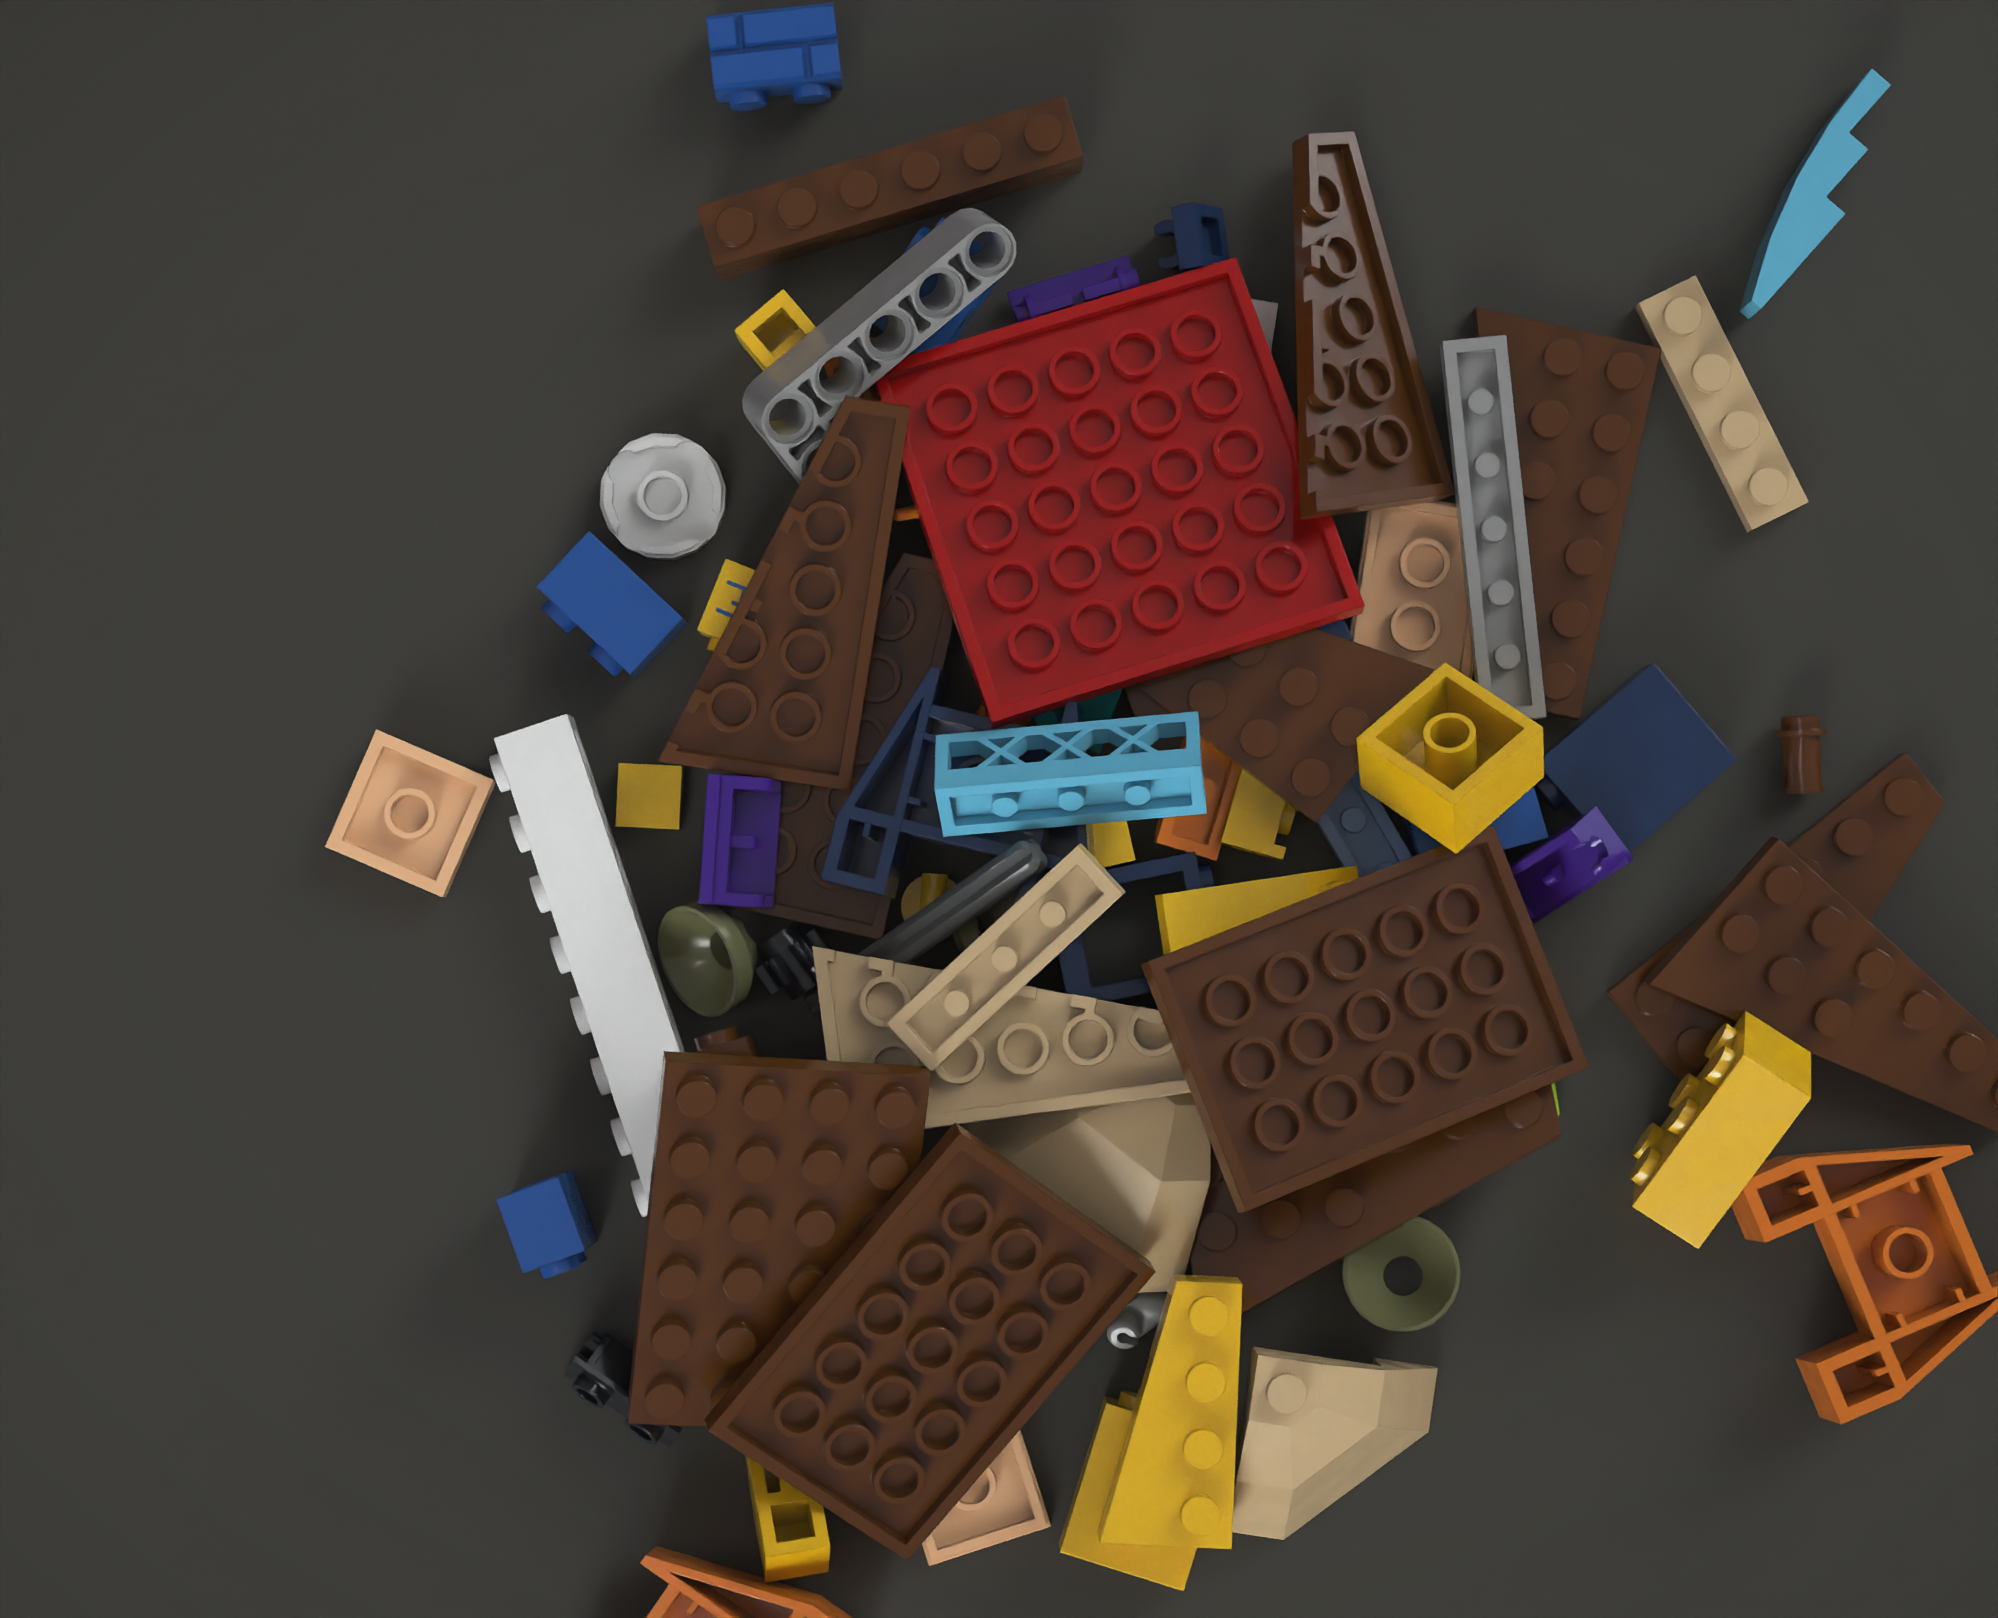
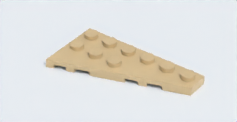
[812,946,1191,1130]

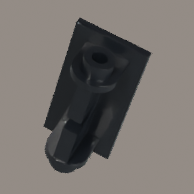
[565,1332,682,1447]

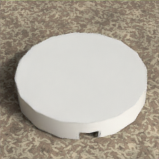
[600,433,727,560]

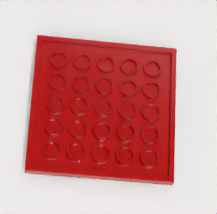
[873,257,1365,729]

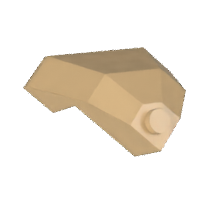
[962,1093,1211,1293]
[1232,1347,1438,1540]

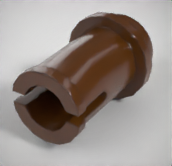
[1775,715,1827,794]

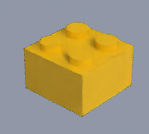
[1356,662,1544,854]

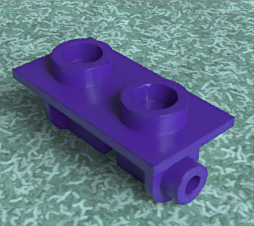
[1007,255,1141,323]

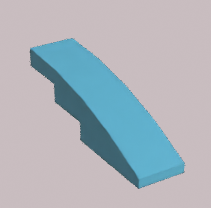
[1739,69,1891,319]

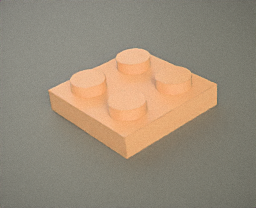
[325,729,496,898]

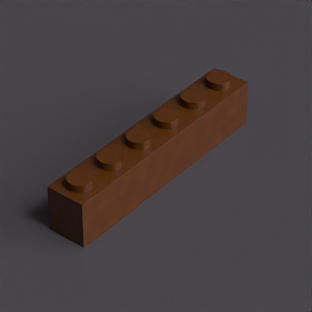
[696,95,1083,281]

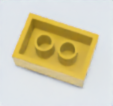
[1630,1011,1811,1249]

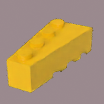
[1097,1274,1243,1549]

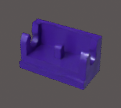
[699,774,783,909]
[1509,806,1634,923]

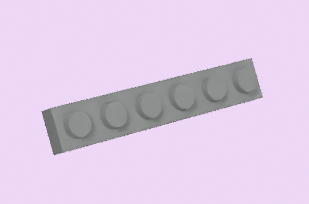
[1440,335,1547,719]

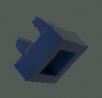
[1154,202,1229,272]

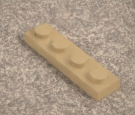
[1635,275,1809,532]
[886,843,1126,1071]

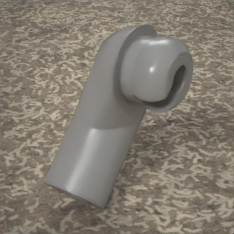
[1107,1292,1167,1349]

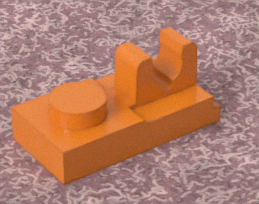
[1154,736,1241,861]

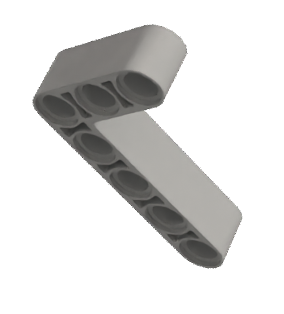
[742,208,1017,484]

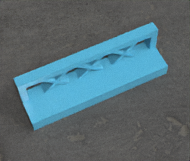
[934,711,1207,837]

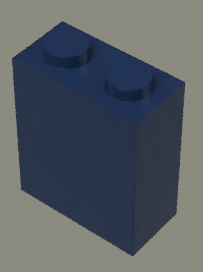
[1534,662,1738,852]

